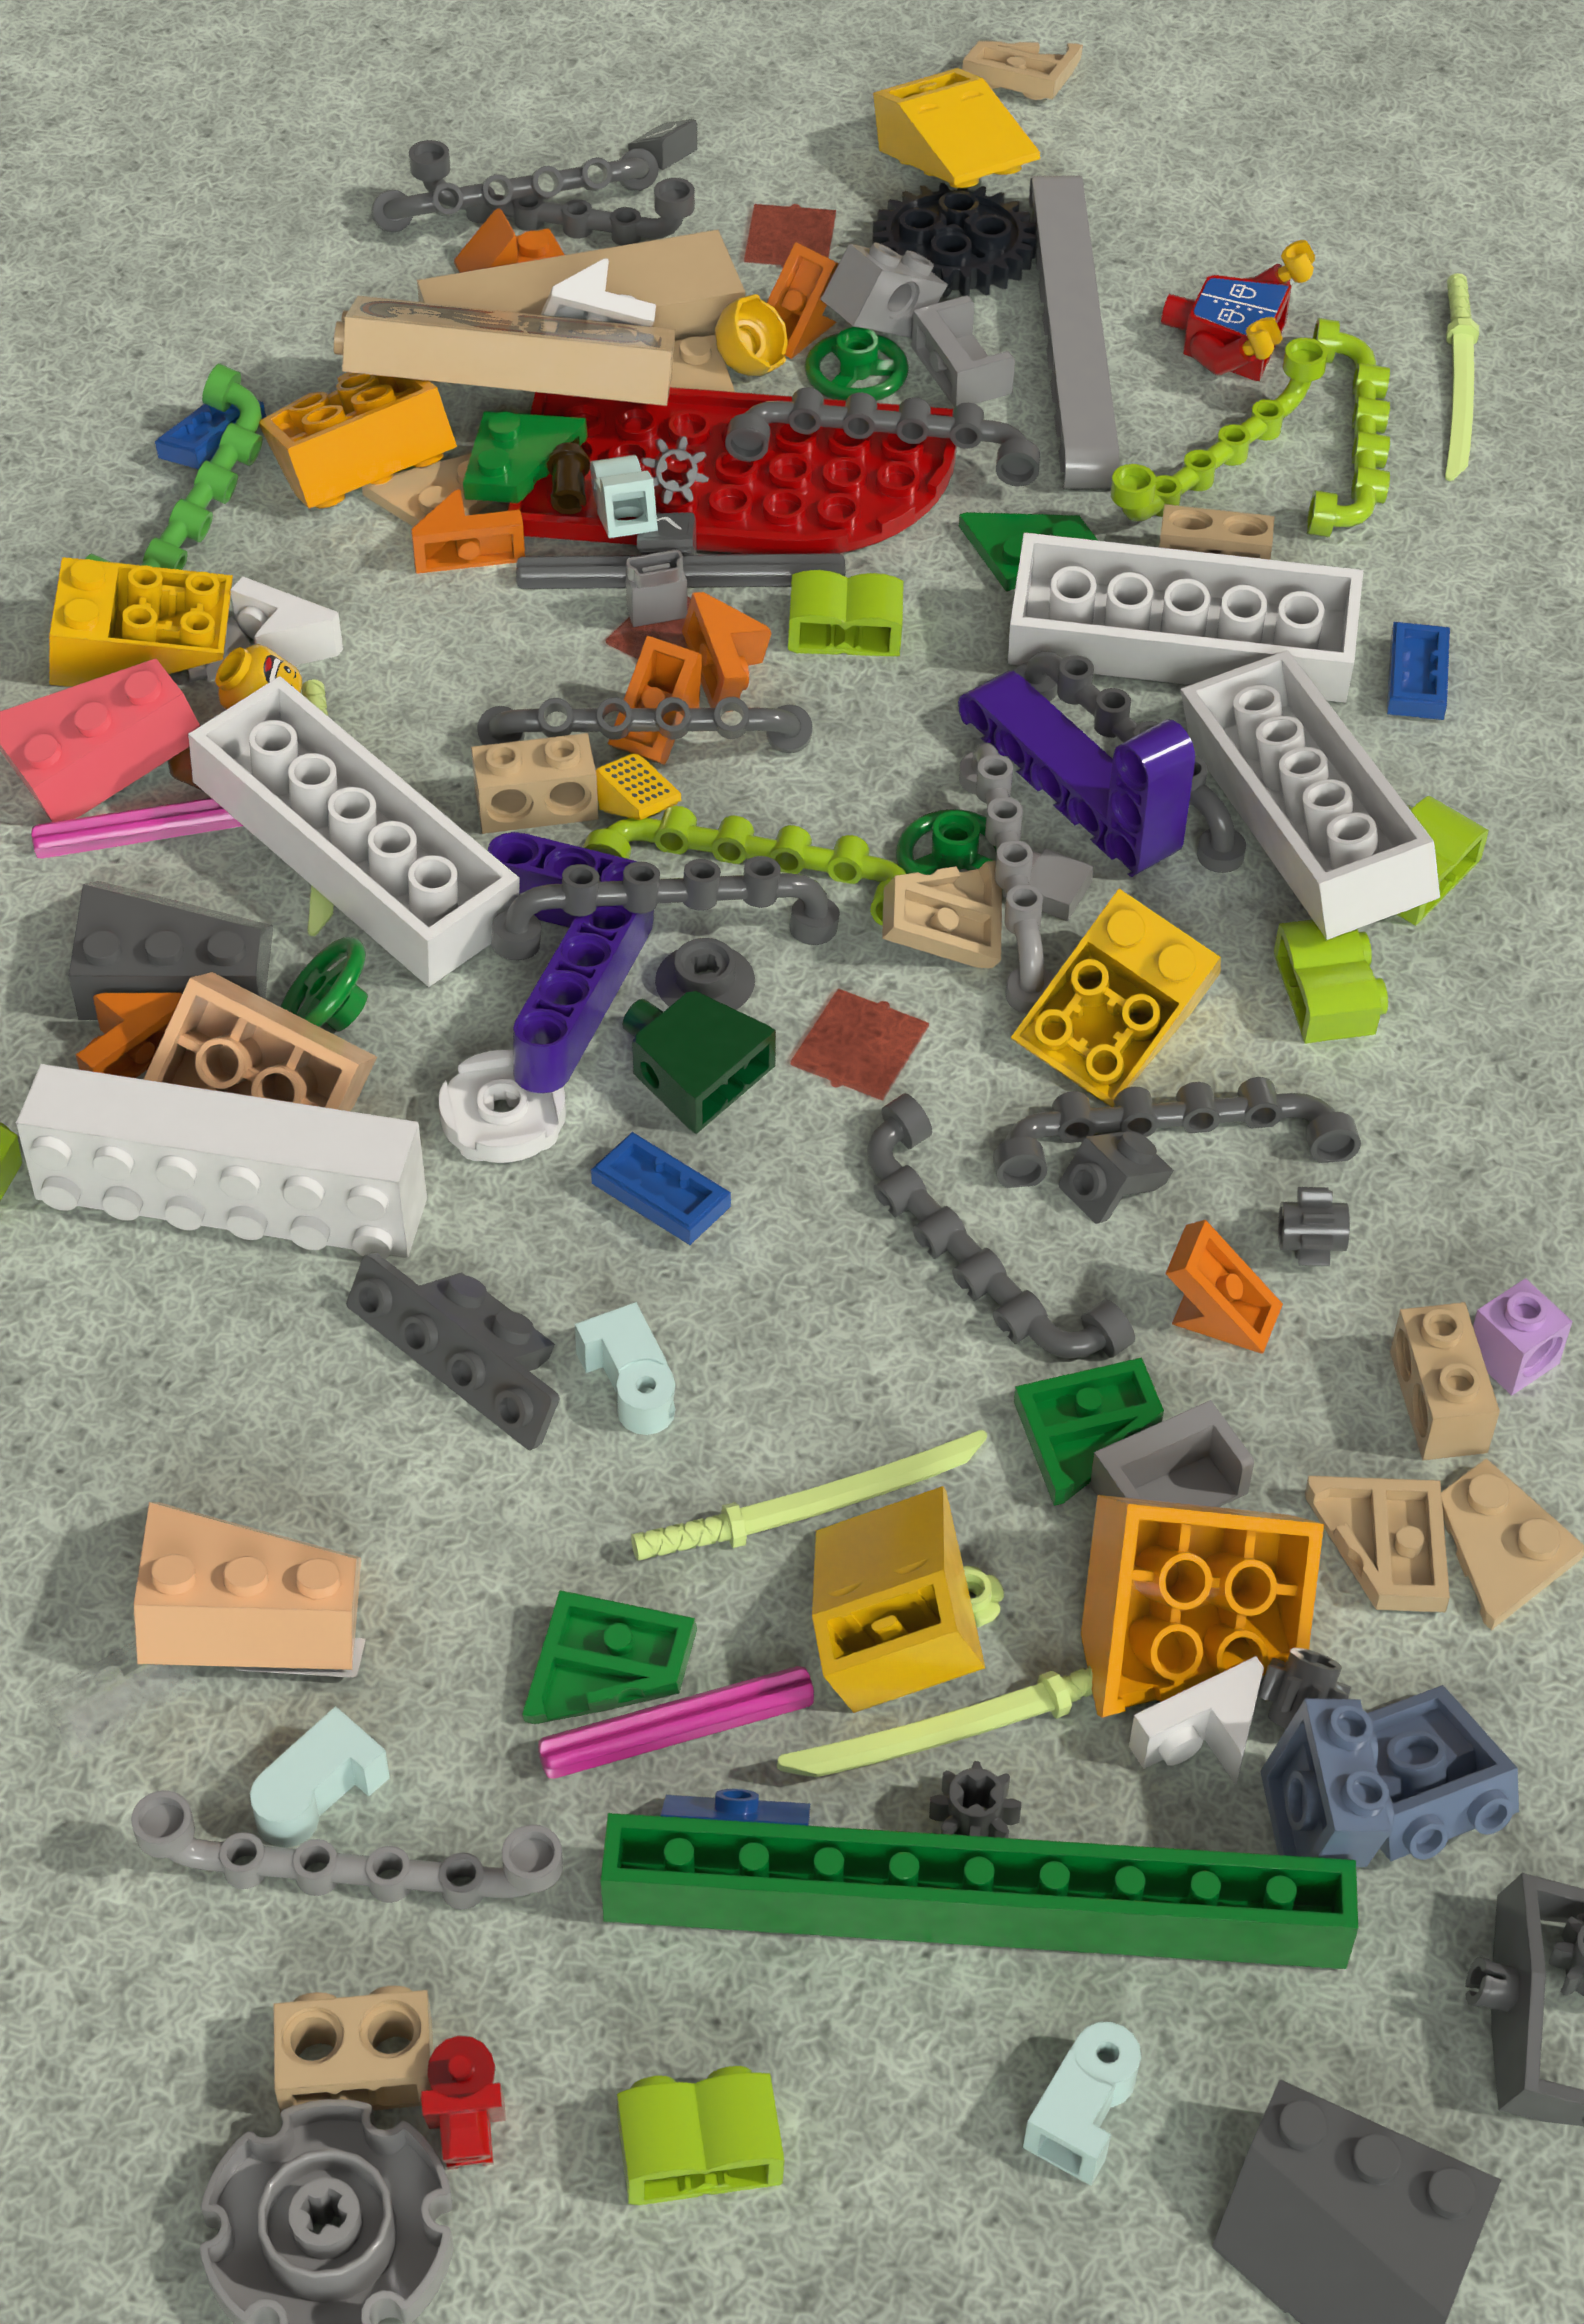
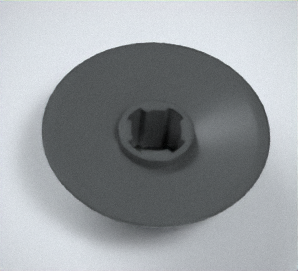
[655,938,755,1010]

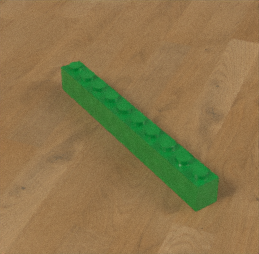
[601,1813,1359,1969]

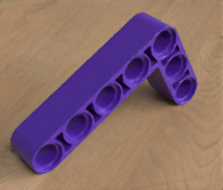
[958,670,1195,877]
[488,832,654,1094]

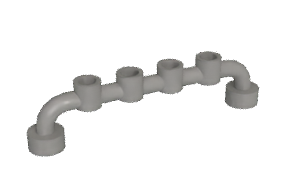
[959,743,1054,1014]
[131,1790,563,1910]

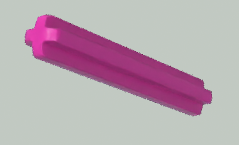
[31,798,243,859]
[538,1666,814,1779]

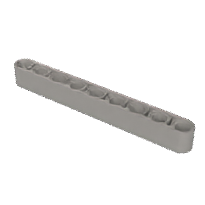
[1029,175,1119,489]

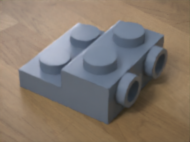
[1367,1685,1519,1862]
[1260,1699,1394,1867]

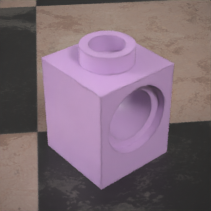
[1473,1278,1573,1396]

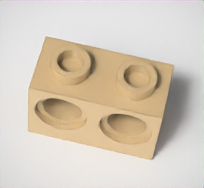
[1159,504,1275,560]
[471,733,599,834]
[1390,1302,1500,1461]
[274,1986,433,2114]

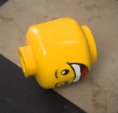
[215,644,302,710]

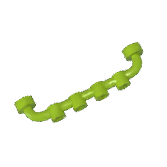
[1307,318,1390,537]
[1110,338,1328,522]
[582,806,906,926]

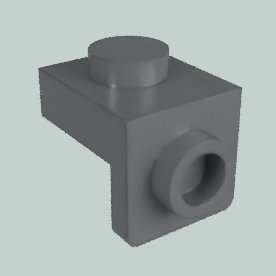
[1059,1131,1174,1224]

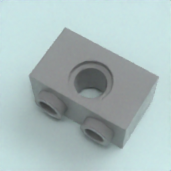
[821,243,947,338]

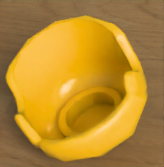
[715,294,788,376]

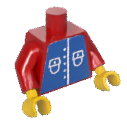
[1161,240,1316,382]

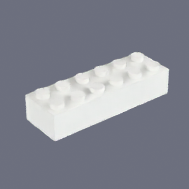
[1008,533,1363,703]
[1181,650,1440,940]
[188,676,519,987]
[16,1064,427,1259]

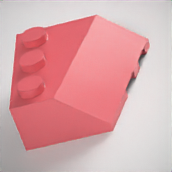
[0,659,200,822]

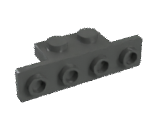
[346,1252,560,1450]

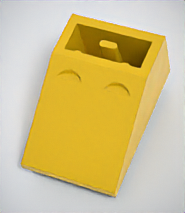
[873,68,1041,188]
[49,557,233,687]
[1011,889,1221,1107]
[812,1486,985,1713]

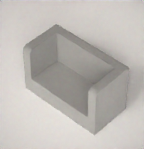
[912,296,1015,408]
[1090,1400,1254,1507]

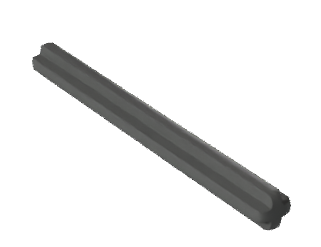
[516,553,846,589]

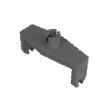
[1465,1873,1584,2126]

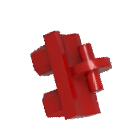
[421,2035,506,2170]

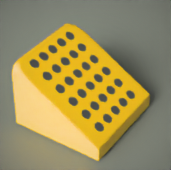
[596,754,682,820]

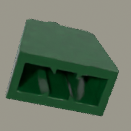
[622,991,776,1134]

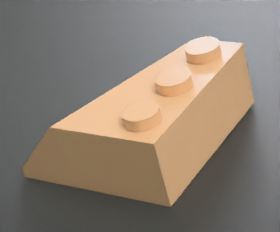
[144,972,377,1111]
[134,1502,361,1670]

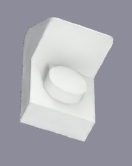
[541,258,656,327]
[230,576,343,666]
[1129,1656,1264,1784]

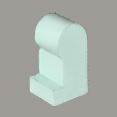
[590,455,658,538]
[575,1302,676,1435]
[250,1706,390,1848]
[1023,2022,1141,2185]

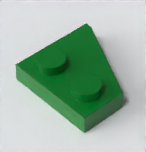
[463,412,587,503]
[959,512,1099,592]
[1013,1357,1164,1506]
[522,1590,697,1724]

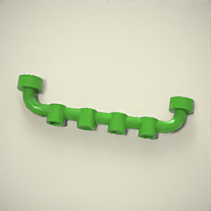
[85,363,263,570]

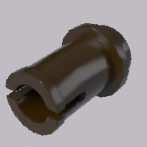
[547,442,590,514]

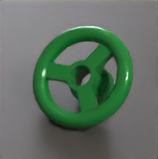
[805,327,909,401]
[896,809,997,875]
[280,937,368,1032]

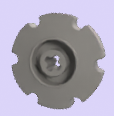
[200,2099,454,2324]

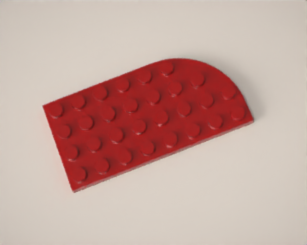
[508,387,957,554]

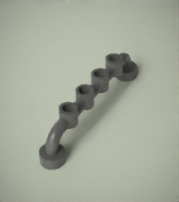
[409,140,695,246]
[371,148,659,232]
[725,388,1040,486]
[1015,651,1246,873]
[477,697,812,753]
[491,856,840,960]
[993,1077,1361,1188]
[867,1093,1135,1358]

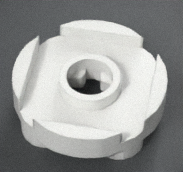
[439,1050,566,1163]

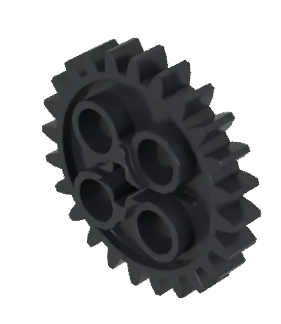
[872,183,1037,298]

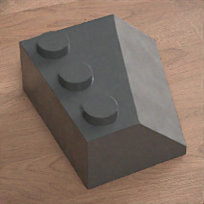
[68,881,273,1020]
[1212,2079,1501,2324]

